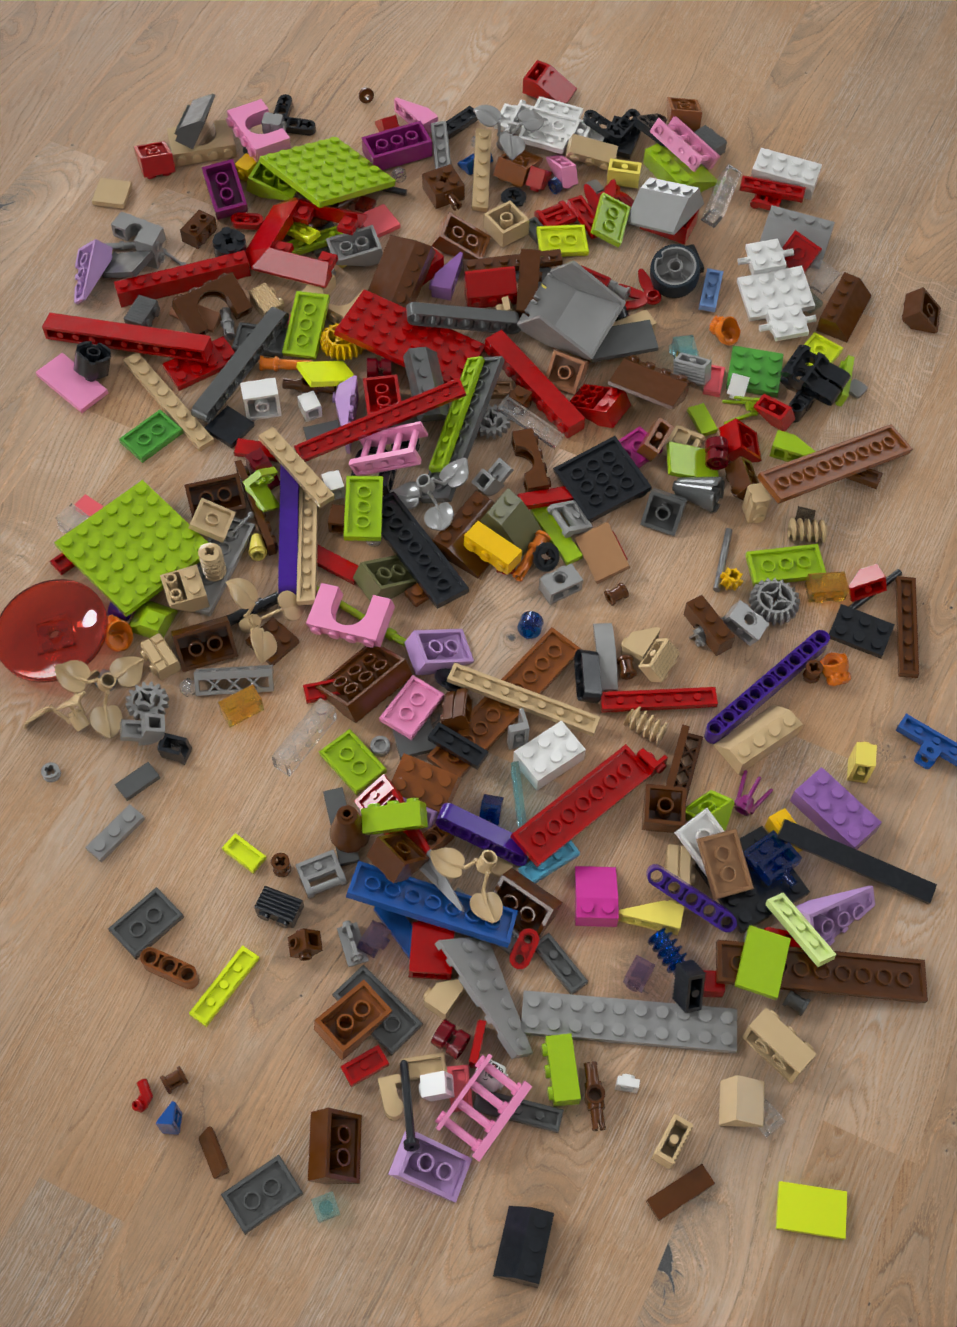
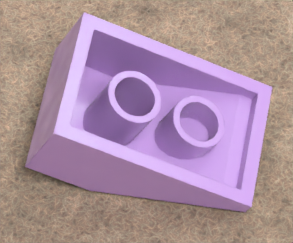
[404,629,474,675]
[388,1131,472,1203]

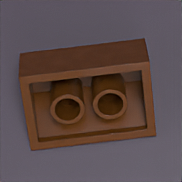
[184,473,247,518]
[171,616,238,672]
[493,868,563,940]
[308,1107,362,1184]

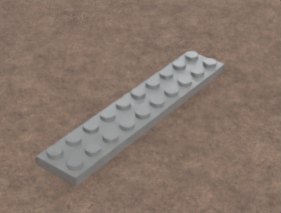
[521,990,737,1054]

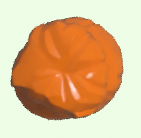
[709,315,741,346]
[102,614,133,652]
[820,652,851,687]

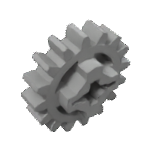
[478,404,510,439]
[125,682,169,720]

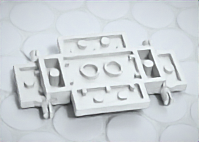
[494,96,605,154]
[737,238,817,342]

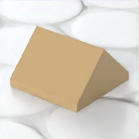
[719,1075,765,1127]

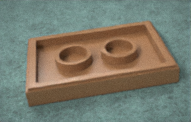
[575,522,630,584]
[696,829,754,900]

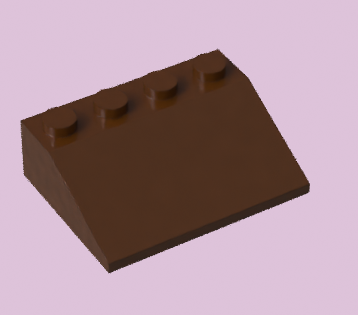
[368,235,436,308]
[608,355,691,410]
[433,491,494,579]
[315,646,413,723]

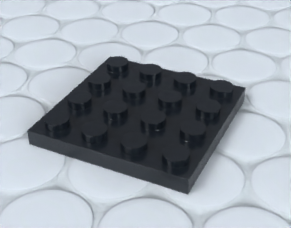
[553,436,652,523]
[694,826,810,934]

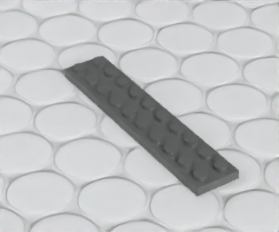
[419,356,505,503]

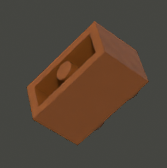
[636,417,674,462]

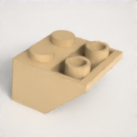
[160,565,210,612]

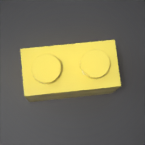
[606,158,642,188]
[847,742,877,783]

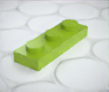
[835,355,855,407]

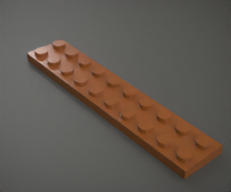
[757,424,913,504]
[427,627,581,778]

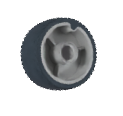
[650,244,700,298]

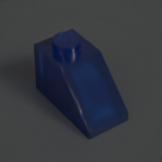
[479,794,504,826]

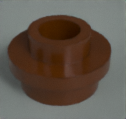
[359,87,374,103]

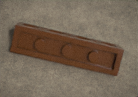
[666,724,703,801]

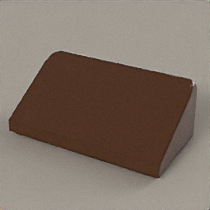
[199,1126,230,1179]

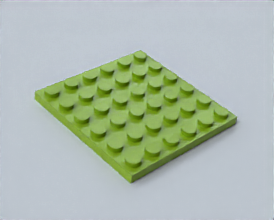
[260,137,396,208]
[54,480,208,617]

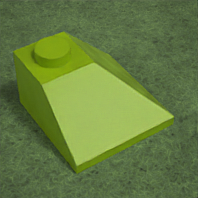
[129,601,178,639]
[686,790,735,831]

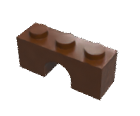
[683,595,735,656]

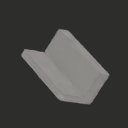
[507,708,530,750]

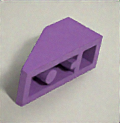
[429,252,463,301]

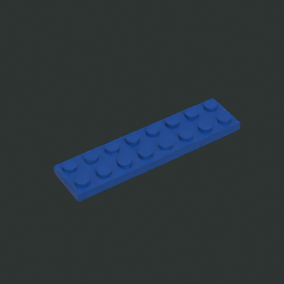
[346,861,518,948]

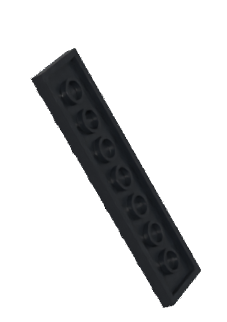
[381,491,469,609]

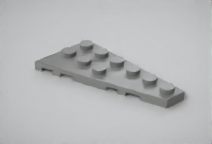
[435,937,533,1059]

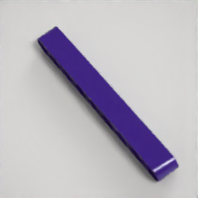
[278,464,299,595]
[704,630,830,744]

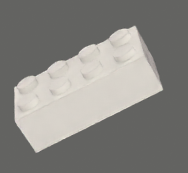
[751,148,822,200]

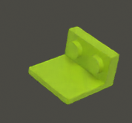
[243,467,280,512]

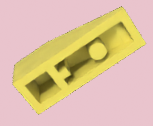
[618,900,685,936]

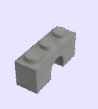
[111,211,166,244]

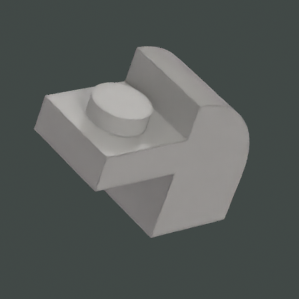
[471,458,514,496]
[120,713,165,745]

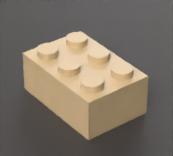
[742,1008,817,1084]

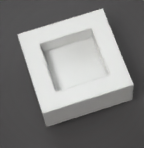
[615,1074,640,1094]

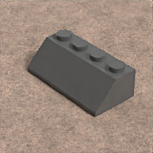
[174,93,215,149]
[403,347,450,422]

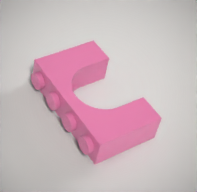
[226,99,291,162]
[306,583,395,648]

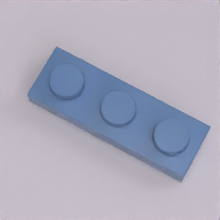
[699,268,724,312]

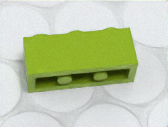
[361,798,428,835]
[541,1033,581,1107]

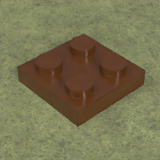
[245,617,300,666]

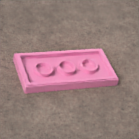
[36,353,109,413]

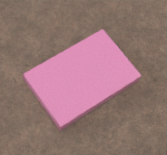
[379,675,445,740]

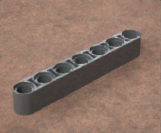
[406,302,521,334]

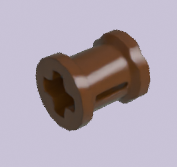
[604,583,629,606]
[617,655,637,680]
[802,660,823,684]
[271,853,291,877]
[160,1066,189,1094]

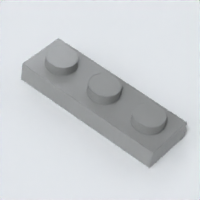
[85,804,145,862]

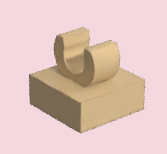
[495,296,514,311]

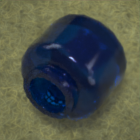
[517,611,544,639]

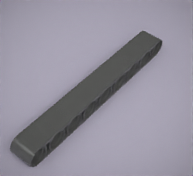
[191,307,289,423]

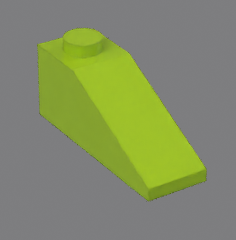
[769,430,816,462]

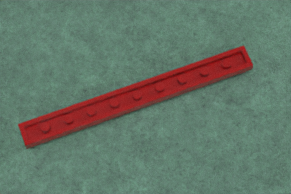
[294,378,467,462]

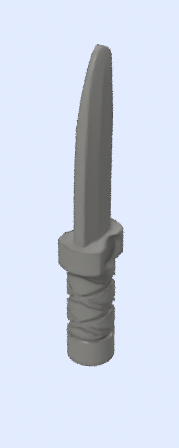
[104,241,136,250]

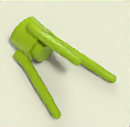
[722,396,760,424]

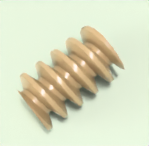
[787,518,827,543]
[198,543,227,582]
[623,706,668,745]

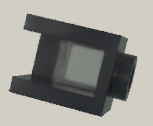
[158,733,192,765]

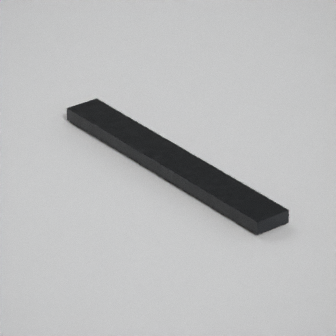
[776,819,937,904]

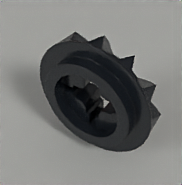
[501,187,526,207]
[532,542,560,572]

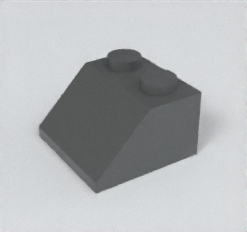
[640,488,688,536]

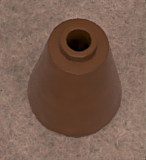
[329,805,370,853]

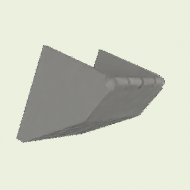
[517,260,626,360]

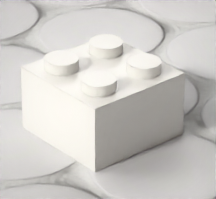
[240,378,282,421]

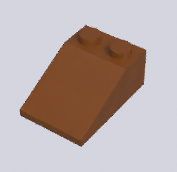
[667,97,702,132]
[493,150,543,187]
[432,212,491,260]
[314,980,393,1061]

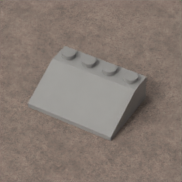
[627,177,704,235]
[760,205,835,270]

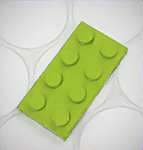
[282,291,330,360]
[344,476,383,541]
[745,544,827,587]

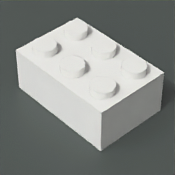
[513,721,586,791]

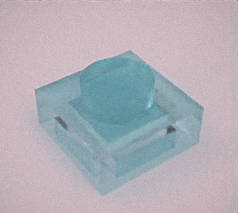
[311,1191,340,1223]

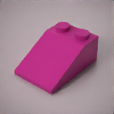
[575,866,619,927]

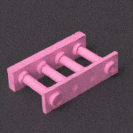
[650,117,720,172]
[349,421,428,476]
[435,1054,532,1162]

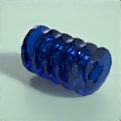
[647,928,691,975]

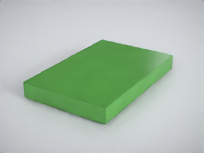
[119,410,183,463]

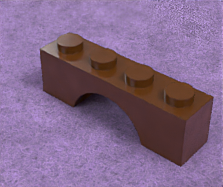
[511,428,551,492]

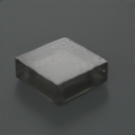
[795,506,816,523]

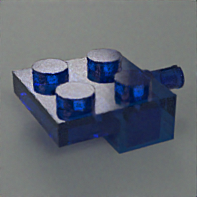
[743,830,802,887]

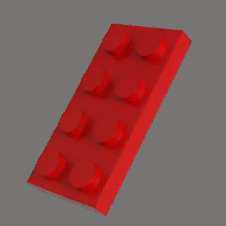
[162,336,235,391]

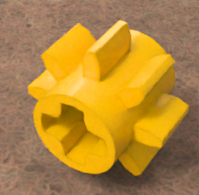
[720,567,744,591]

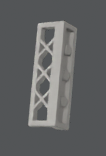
[194,665,274,696]

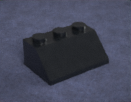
[493,1206,554,1288]

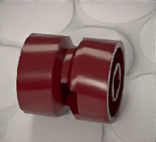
[367,358,392,378]
[705,436,729,470]
[431,1019,471,1060]

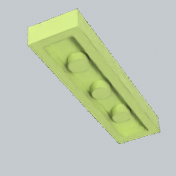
[765,893,836,967]

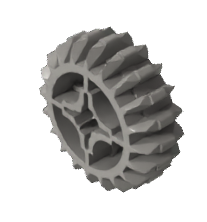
[749,577,800,626]

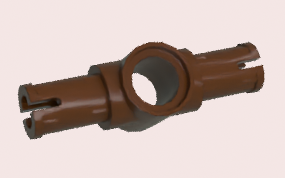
[282,377,336,395]
[583,1061,606,1131]

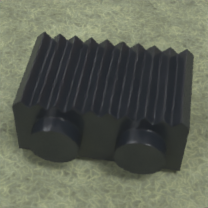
[254,886,304,928]
[672,960,706,1013]

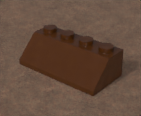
[816,272,872,343]

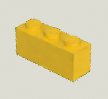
[464,521,522,575]

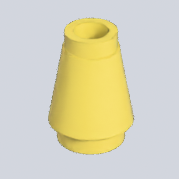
[248,533,267,561]

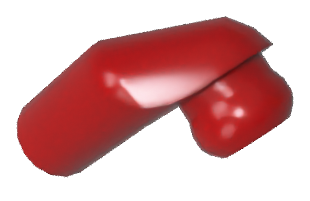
[132,1078,153,1113]

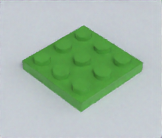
[726,345,784,397]

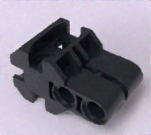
[780,345,851,406]

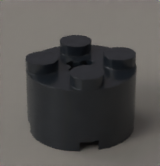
[212,227,247,257]
[73,341,111,382]

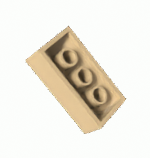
[714,705,803,775]

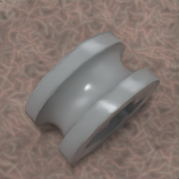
[41,762,61,783]

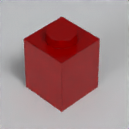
[703,970,725,998]

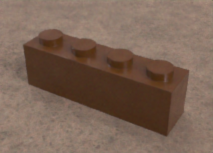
[516,249,544,317]

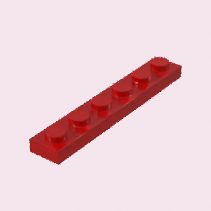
[600,687,718,713]

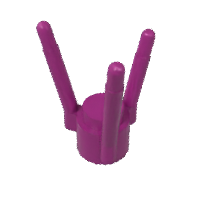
[734,770,773,816]

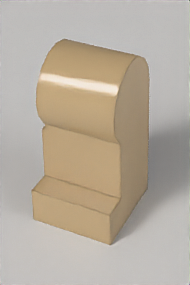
[378,1073,404,1121]

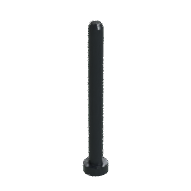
[400,1060,420,1152]

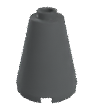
[672,477,725,513]

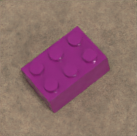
[202,159,248,220]

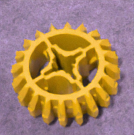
[320,322,365,361]

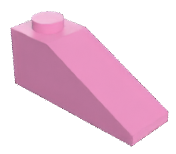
[394,97,438,134]
[546,154,578,189]

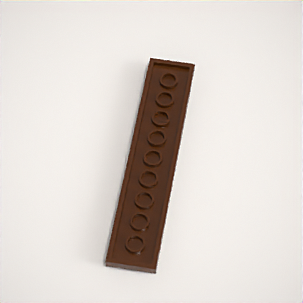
[716,939,928,1003]

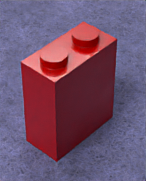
[408,920,454,980]

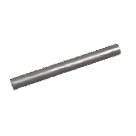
[713,528,733,592]

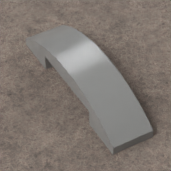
[593,623,618,692]

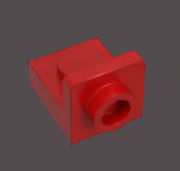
[637,748,668,777]

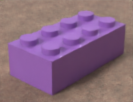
[790,767,882,850]

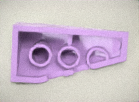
[74,239,113,304]
[332,376,359,454]
[795,885,875,946]

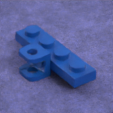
[896,713,957,769]

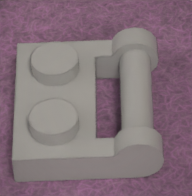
[547,500,593,538]
[295,849,347,899]

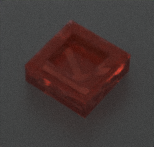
[355,196,377,213]

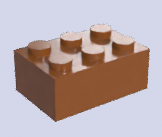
[391,753,462,813]

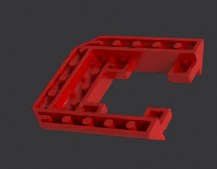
[245,197,368,288]

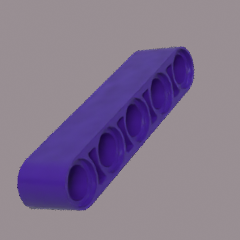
[435,803,528,866]
[646,864,737,932]

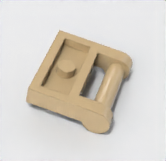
[662,425,705,456]

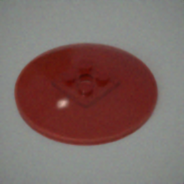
[0,579,108,683]

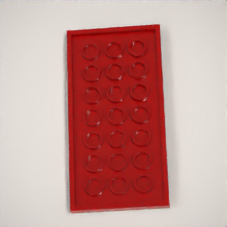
[334,289,485,383]

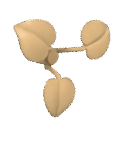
[226,578,304,664]
[55,656,144,739]
[23,669,100,732]
[430,847,513,923]

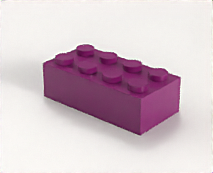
[362,121,432,170]

